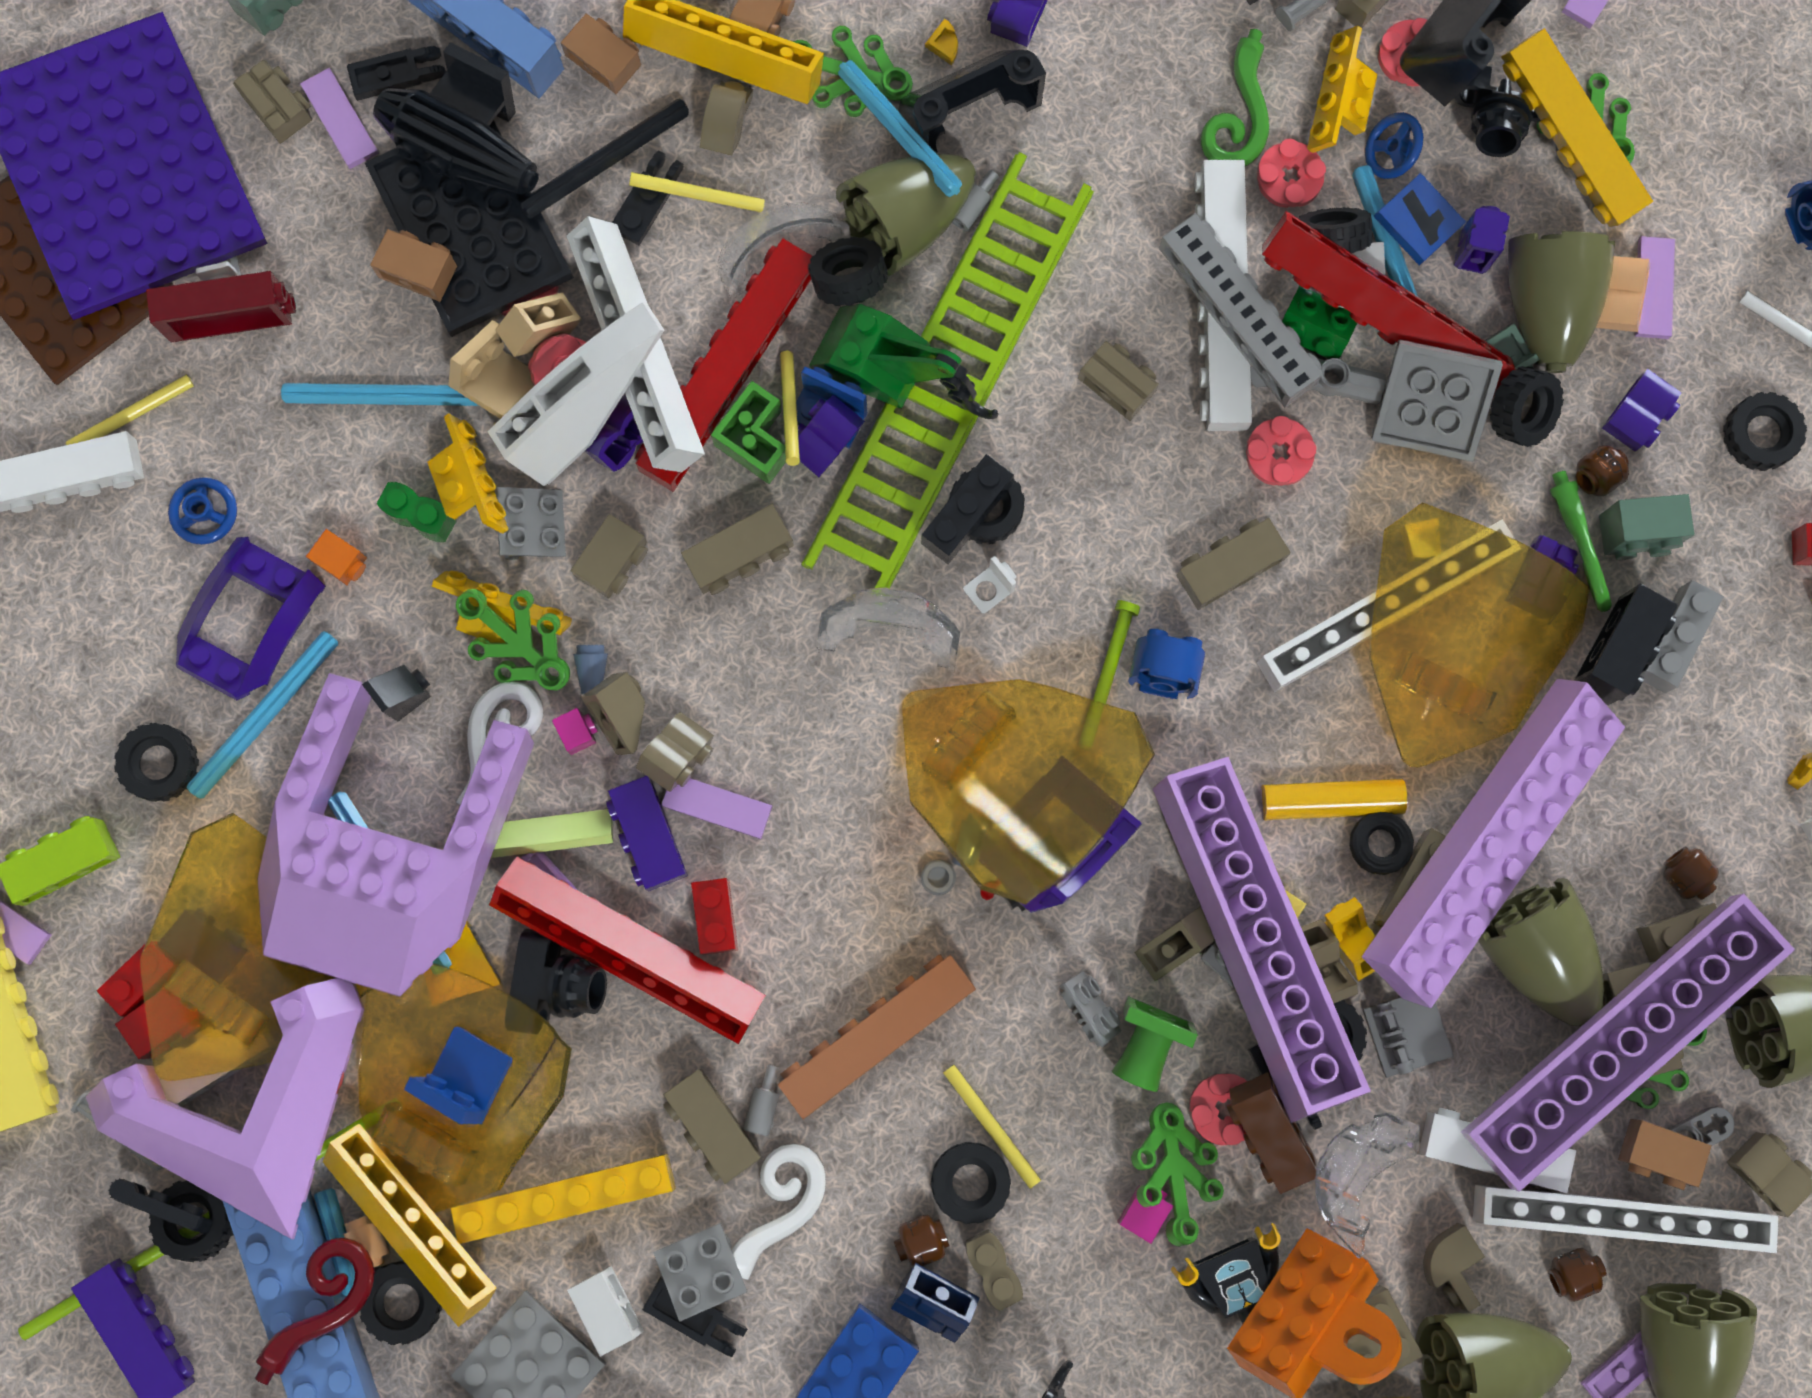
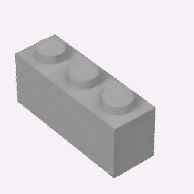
[1640,580,1724,693]

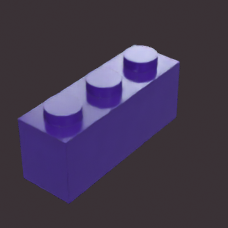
[606,776,688,892]

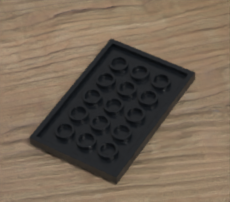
[365,120,574,337]

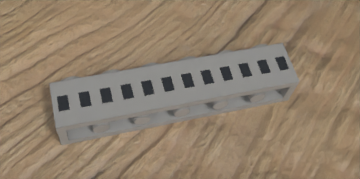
[1159,213,1323,408]

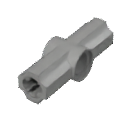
[1311,358,1386,405]

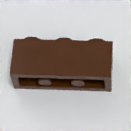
[1227,1072,1320,1194]

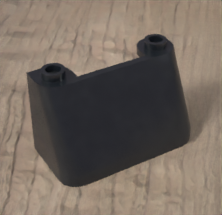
[1400,0,1531,106]
[898,50,1046,154]

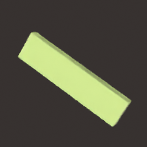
[491,809,613,858]

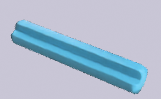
[314,1188,355,1296]

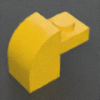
[1324,897,1376,981]

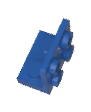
[796,367,868,449]
[404,1027,513,1124]

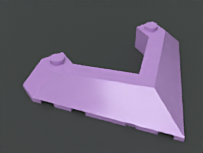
[86,978,365,1239]

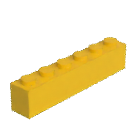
[623,0,824,105]
[1501,28,1654,227]
[323,1124,496,1327]
[451,1154,676,1244]

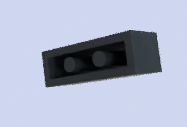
[921,454,1014,565]

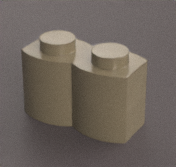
[636,712,714,792]
[1727,1132,1812,1217]
[965,1229,1023,1311]

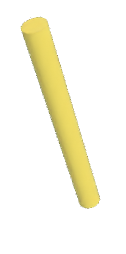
[629,172,765,213]
[780,350,800,466]
[66,374,194,445]
[943,1065,1041,1189]

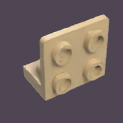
[448,320,534,419]

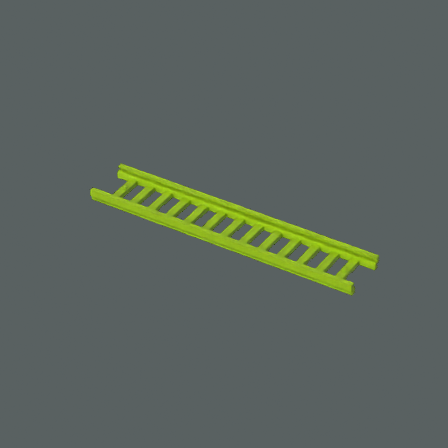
[801,152,1094,606]

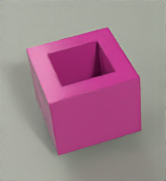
[552,708,598,755]

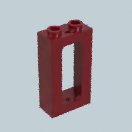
[146,271,296,343]

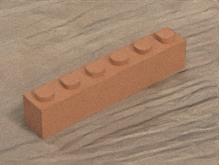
[777,954,976,1119]

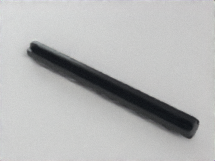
[519,99,689,219]

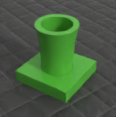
[1112,996,1198,1092]

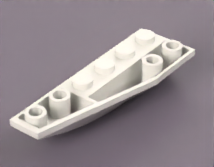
[487,302,664,486]

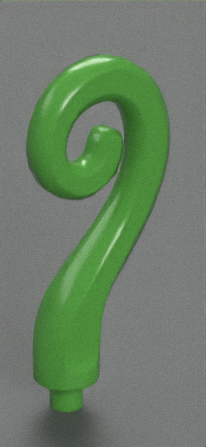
[1201,29,1270,167]
[1550,471,1612,612]

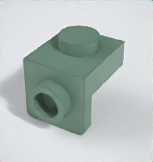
[1485,323,1540,370]

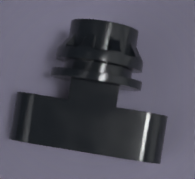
[1455,66,1541,157]
[506,929,607,1036]

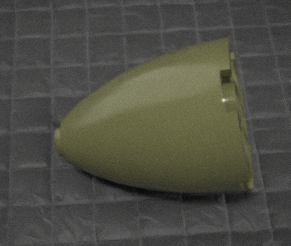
[836,154,976,276]
[1508,231,1615,373]
[1478,878,1604,1027]
[1726,974,1812,1088]
[1640,1283,1757,1398]
[1415,1313,1572,1398]

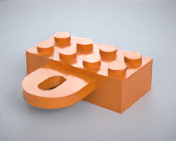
[1227,1228,1402,1398]

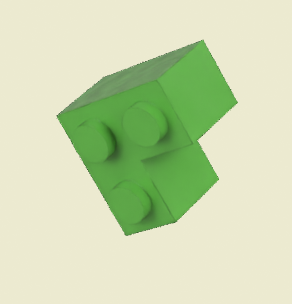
[711,381,786,484]

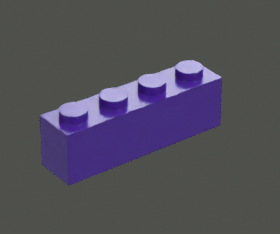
[71,1258,195,1398]

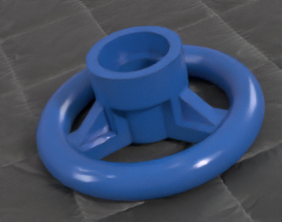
[1365,112,1424,179]
[168,478,237,545]

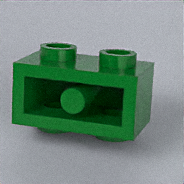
[1282,285,1357,359]

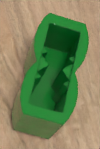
[376,482,457,542]

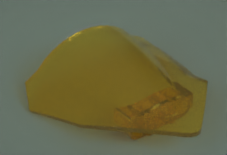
[1369,502,1590,768]
[902,679,1155,905]
[140,813,372,1081]
[358,963,572,1213]

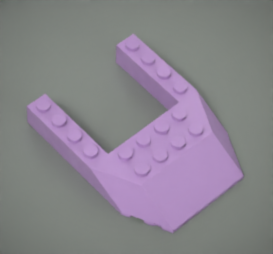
[258,673,534,997]

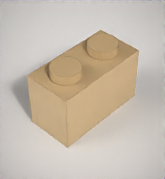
[495,292,582,357]

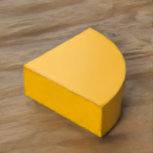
[925,18,958,65]
[1787,753,1812,790]

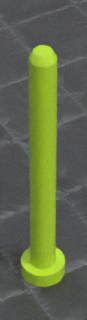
[1080,600,1140,750]

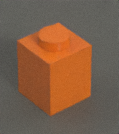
[306,529,367,586]

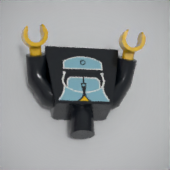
[1171,1223,1281,1324]

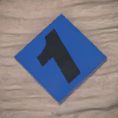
[1374,173,1466,266]

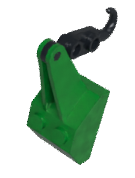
[809,304,999,419]

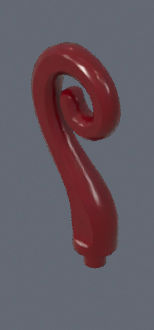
[255,1238,374,1385]

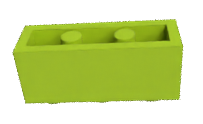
[0,816,121,906]

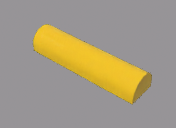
[1261,779,1407,820]

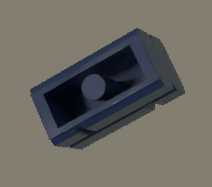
[891,1263,980,1343]

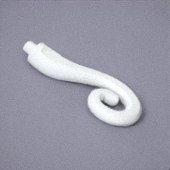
[454,681,543,818]
[731,1144,826,1280]

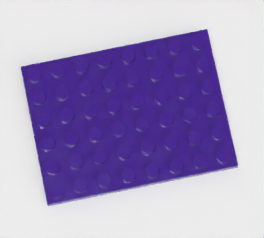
[0,11,268,320]

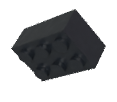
[1574,583,1678,705]

